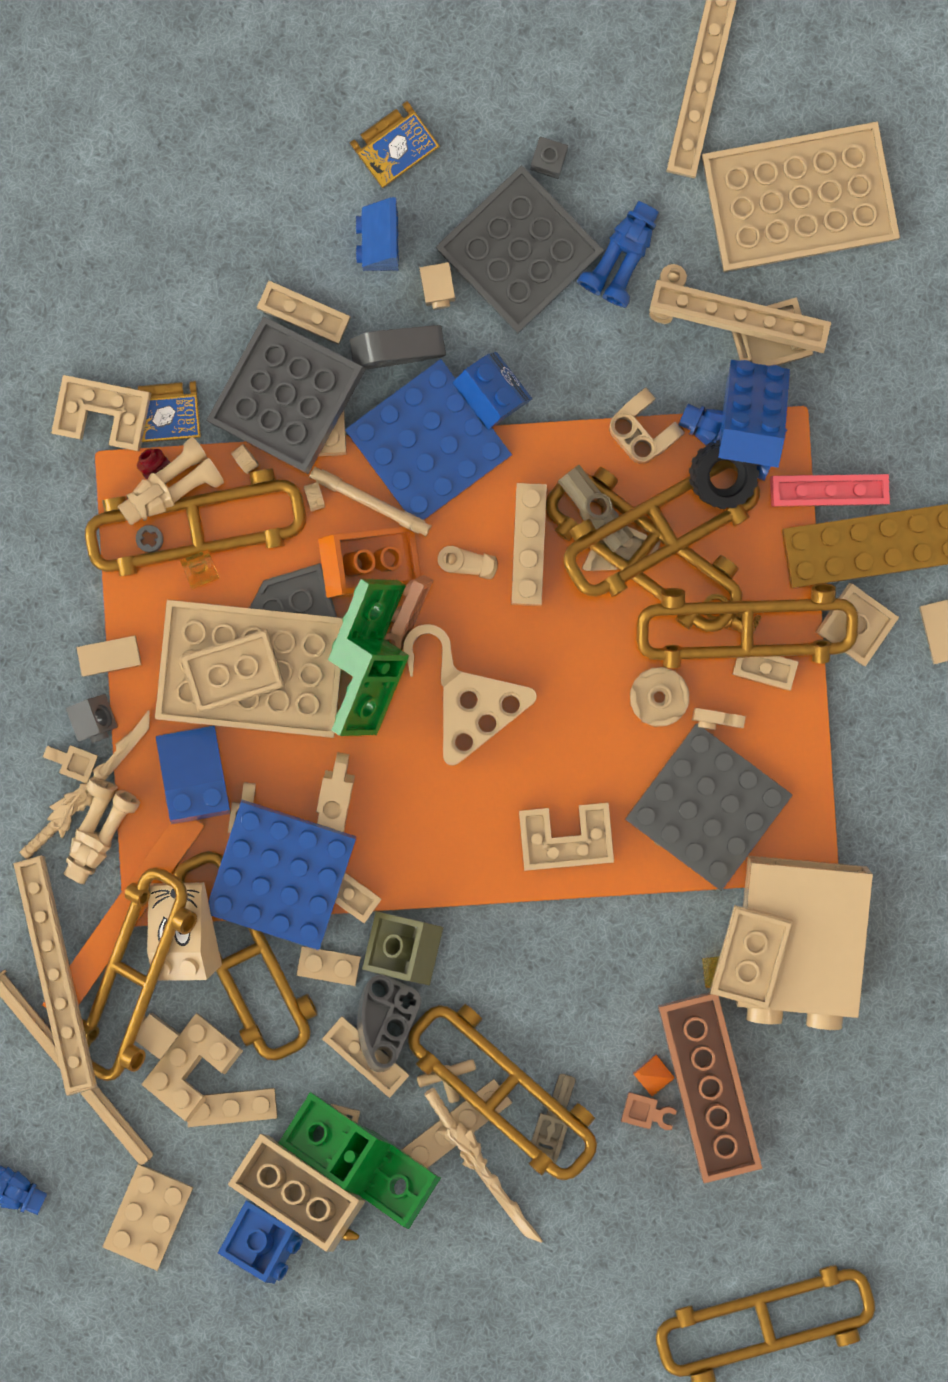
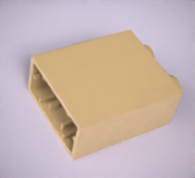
[735,856,873,1030]

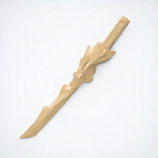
[20,710,150,859]
[424,1088,543,1242]

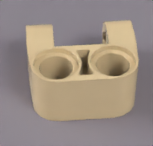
[609,388,685,464]

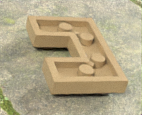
[51,375,151,452]
[519,803,614,871]
[141,1013,243,1122]

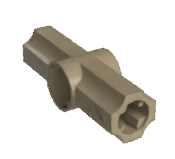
[558,465,634,552]

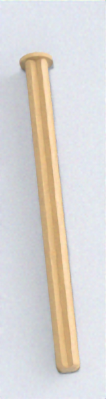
[0,970,153,1165]

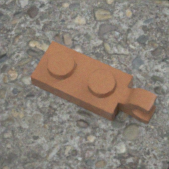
[384,575,434,650]

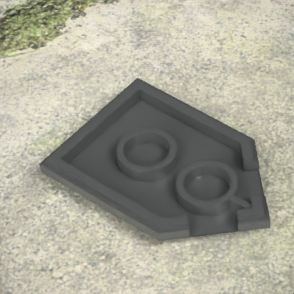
[249,563,337,617]

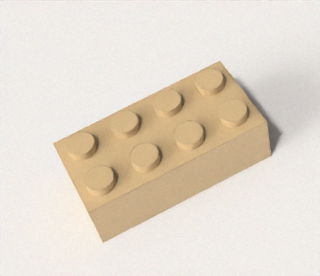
[228,1134,365,1252]

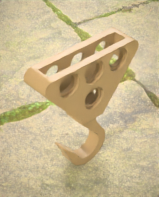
[403,624,537,766]

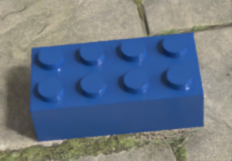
[718,360,790,468]

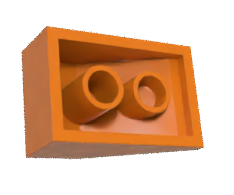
[318,527,421,598]

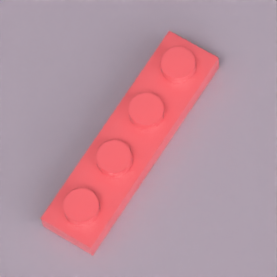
[770,474,890,507]

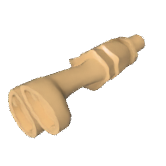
[117,437,224,525]
[64,777,140,884]

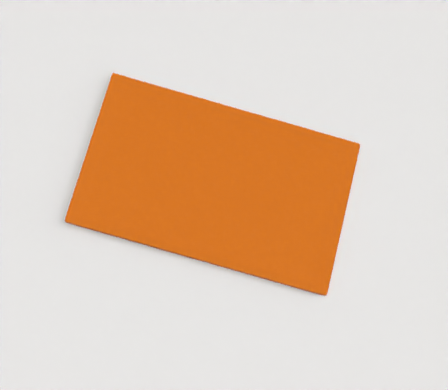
[95,406,839,927]

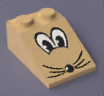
[147,882,222,981]

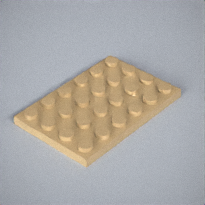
[702,121,900,272]
[155,600,343,738]

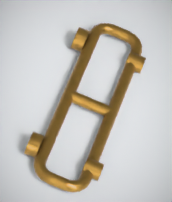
[564,460,760,597]
[546,467,742,632]
[85,468,306,577]
[636,583,859,668]
[173,851,318,1061]
[82,867,197,1081]
[408,1004,597,1180]
[656,1265,875,1382]

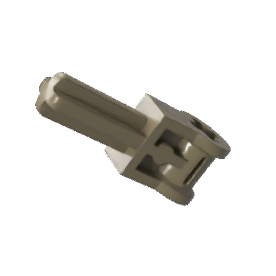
[531,1074,576,1164]

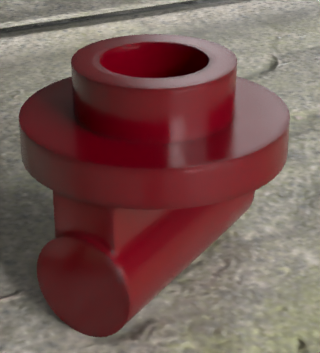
[137,449,171,480]

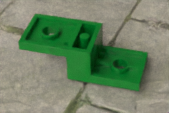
[328,579,409,736]
[278,1092,441,1229]

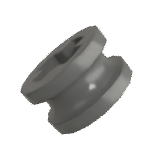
[136,525,163,553]

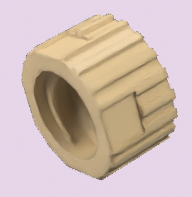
[231,444,259,474]
[304,482,325,511]

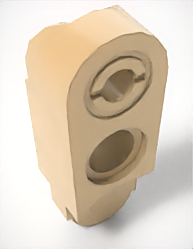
[316,752,355,832]

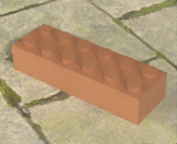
[658,992,762,1183]

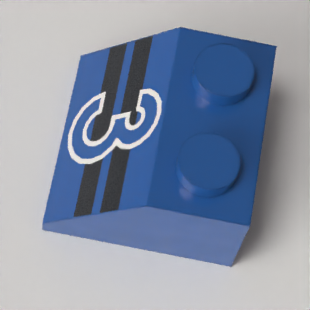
[452,352,532,430]

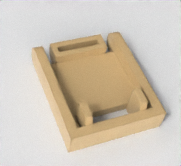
[731,297,813,366]

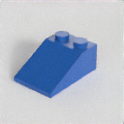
[356,197,399,271]
[156,725,230,825]

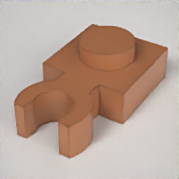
[621,1092,677,1130]

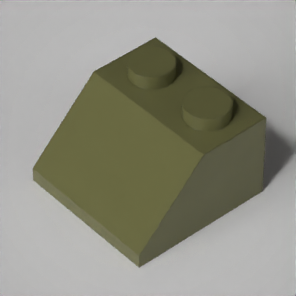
[362,911,444,985]

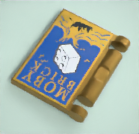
[349,101,440,188]
[125,381,201,442]

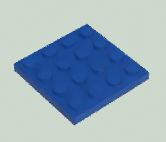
[345,359,512,520]
[208,800,357,950]

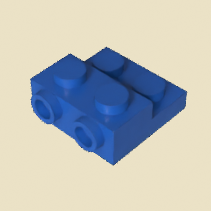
[218,1200,303,1284]

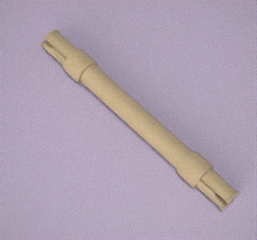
[309,467,432,537]

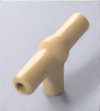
[416,1059,476,1103]

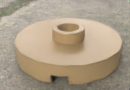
[630,667,689,727]

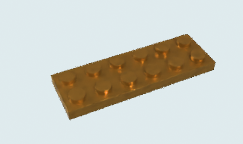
[782,504,948,588]

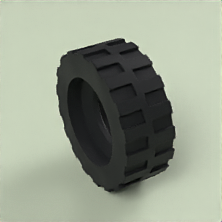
[689,440,759,509]

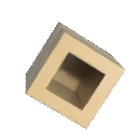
[419,262,455,310]
[135,1013,180,1059]

